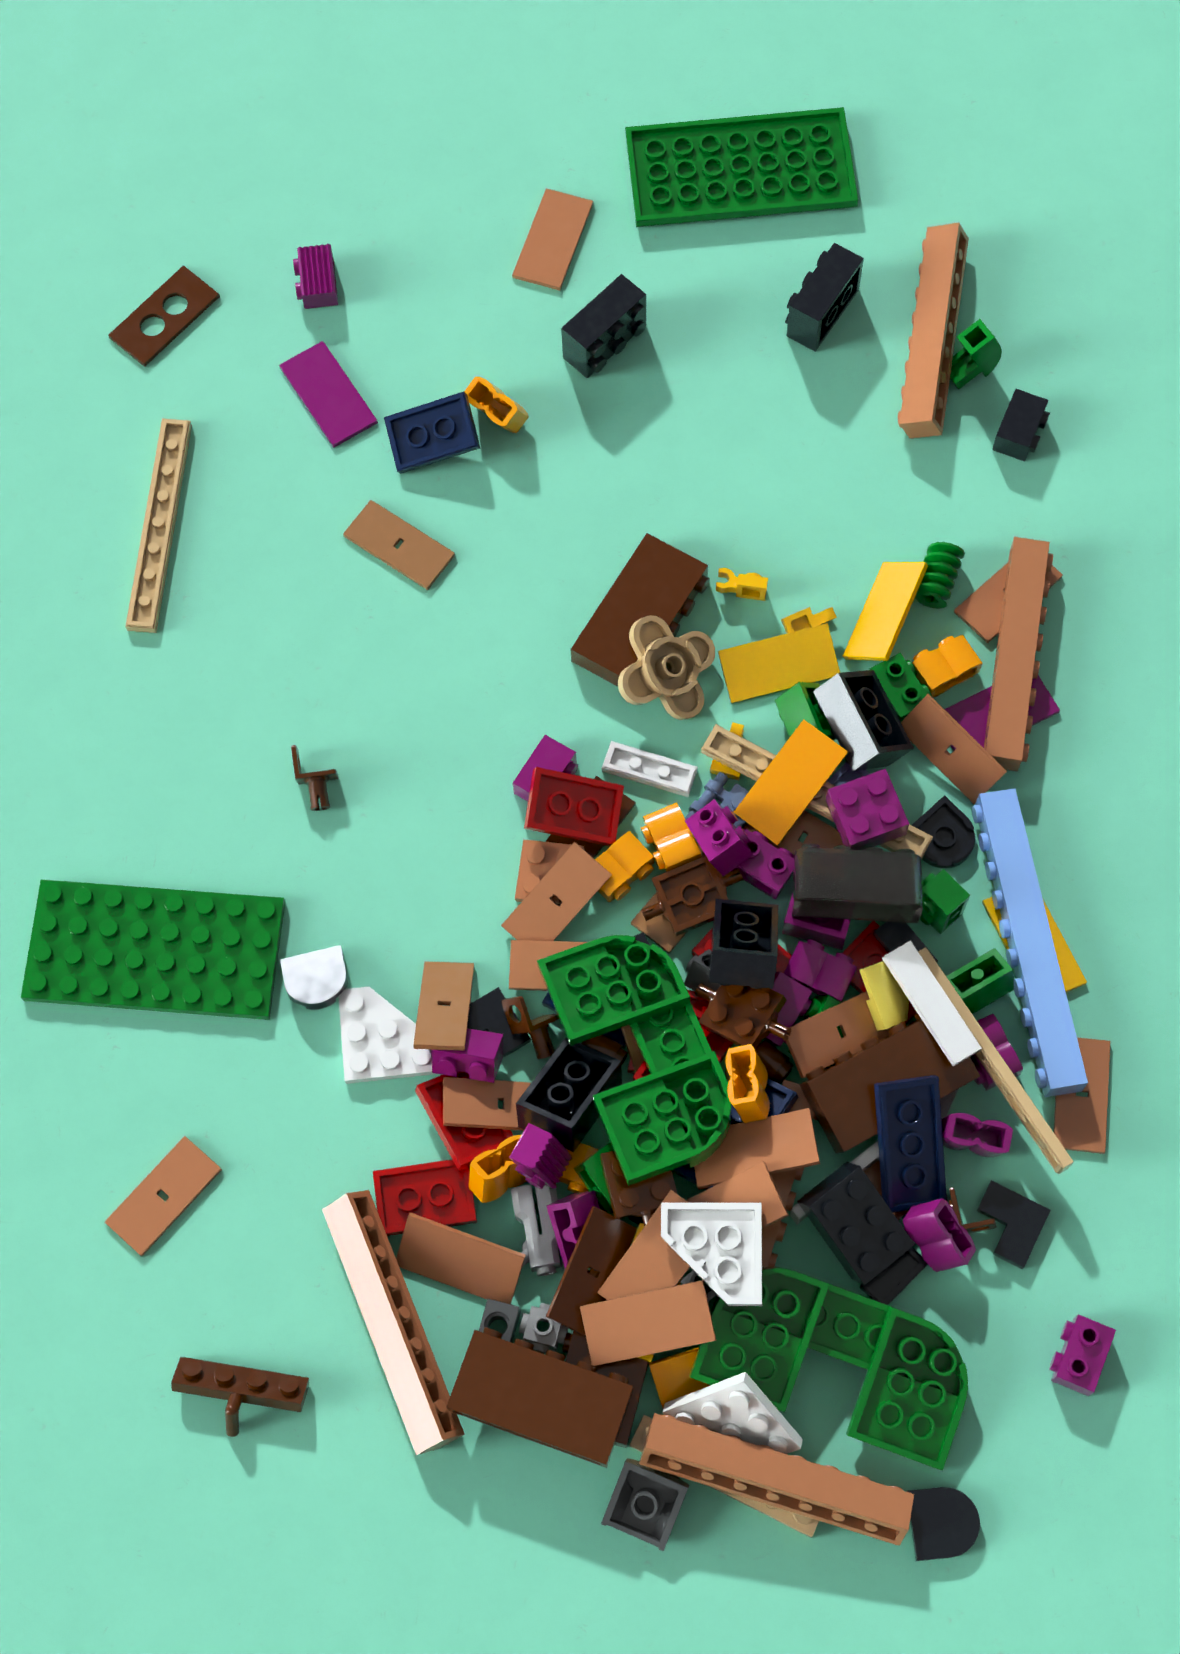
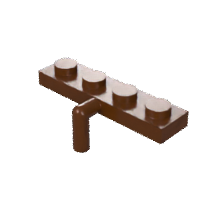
[171,1357,309,1437]

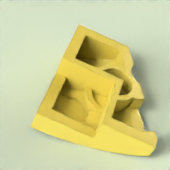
[859,961,909,1031]

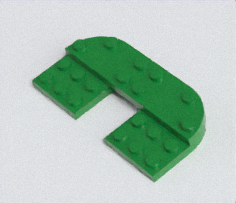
[537,935,731,1186]
[689,1267,968,1471]

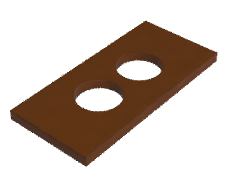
[108,265,220,367]

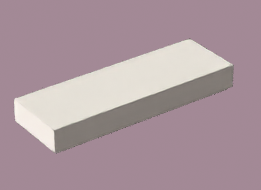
[602,741,698,797]

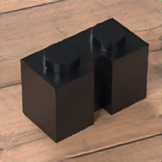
[992,389,1050,462]

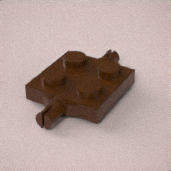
[641,855,743,936]
[695,984,791,1050]
[599,1151,677,1226]

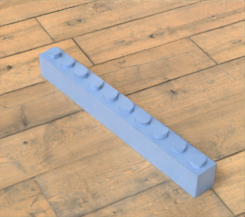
[972,788,1088,1097]

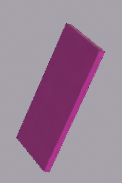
[279,341,378,448]
[945,675,1060,751]

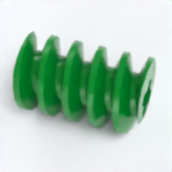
[915,542,965,609]

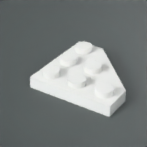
[338,987,436,1084]
[661,1203,762,1306]
[662,1372,803,1454]

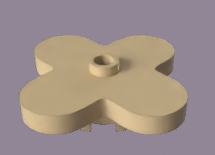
[618,615,715,720]

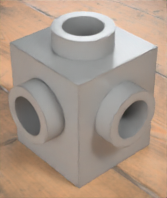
[519,1303,568,1354]

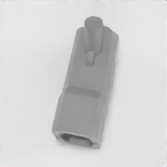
[511,1185,561,1276]

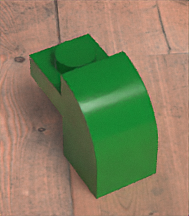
[950,319,1002,390]

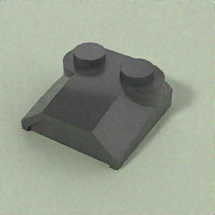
[601,1458,689,1551]

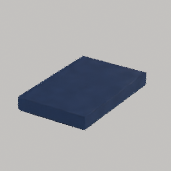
[384,391,480,474]

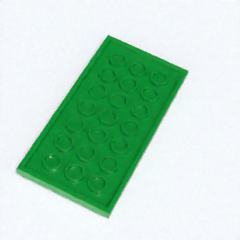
[625,107,858,227]
[21,880,285,1020]

